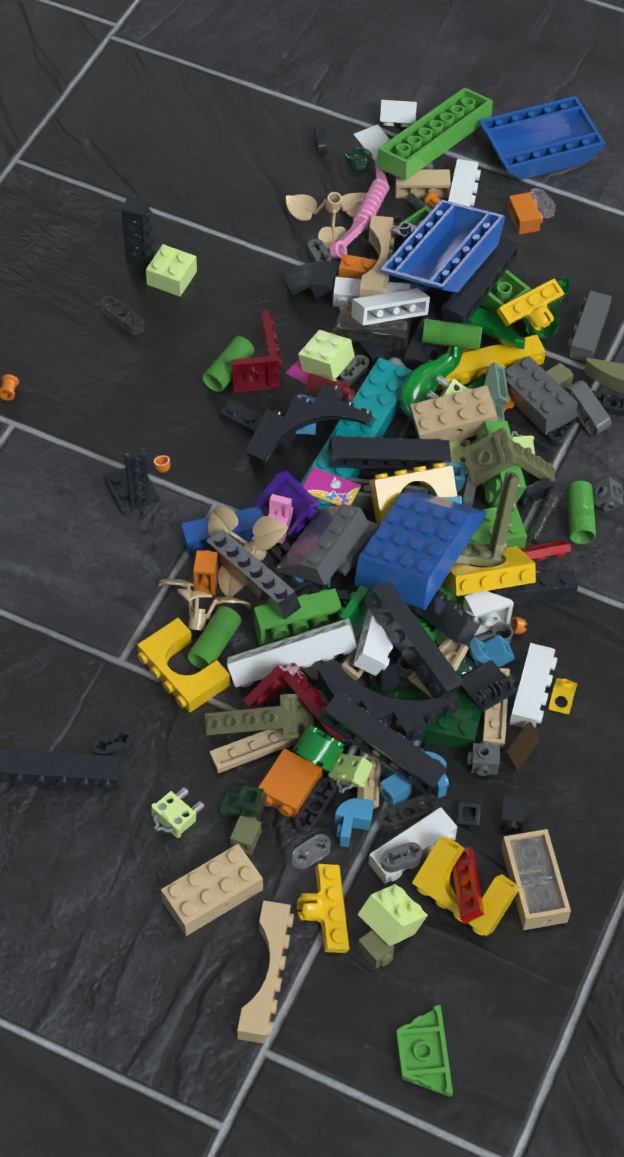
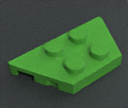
[396,1005,453,1097]

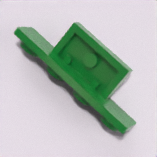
[338,586,368,640]

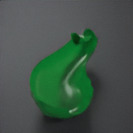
[522,276,570,339]
[467,308,526,349]
[398,346,463,417]

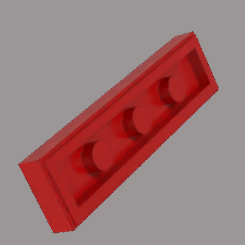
[453,847,484,925]

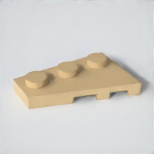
[408,637,469,699]

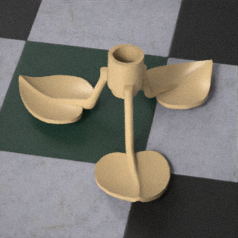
[286,192,367,252]
[208,507,288,597]
[159,579,251,630]

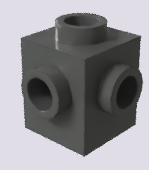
[593,477,623,512]
[467,742,500,776]

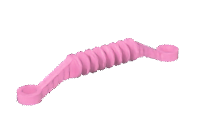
[330,156,389,260]

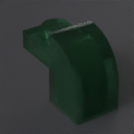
[220,785,268,821]

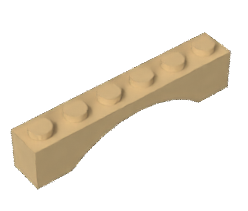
[359,215,397,298]
[237,901,294,1044]

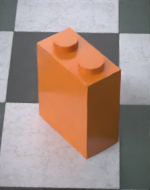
[258,748,322,819]

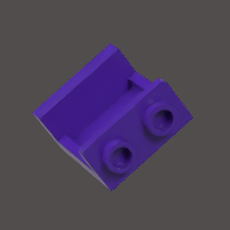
[255,471,320,536]

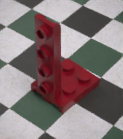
[232,310,282,393]
[244,663,346,741]

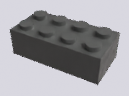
[505,356,578,435]

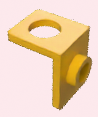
[549,678,577,714]

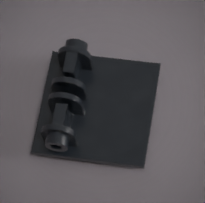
[461,660,518,712]

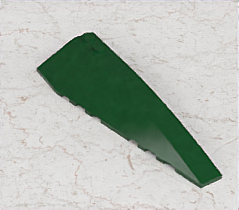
[263,685,482,752]

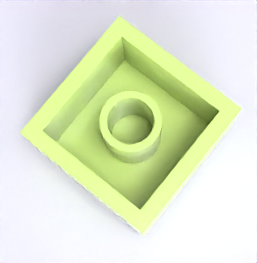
[146,244,197,296]
[298,330,355,379]
[358,884,428,946]

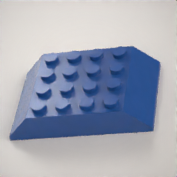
[479,96,606,180]
[380,200,505,292]
[354,491,487,610]

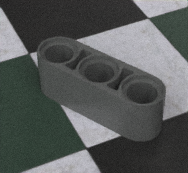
[564,380,612,436]

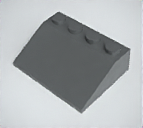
[276,504,369,585]

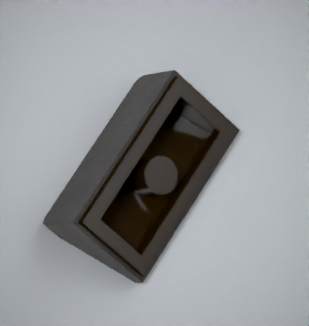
[504,721,540,770]

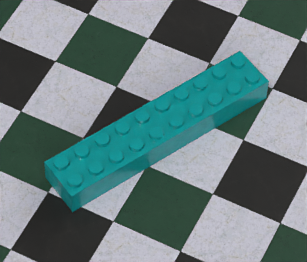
[301,357,413,519]

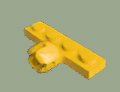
[496,278,564,331]
[297,864,349,953]

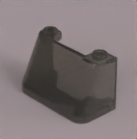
[331,304,413,360]

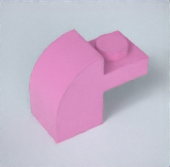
[268,494,293,544]

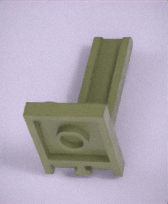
[463,427,556,486]
[455,472,521,567]
[205,694,315,739]

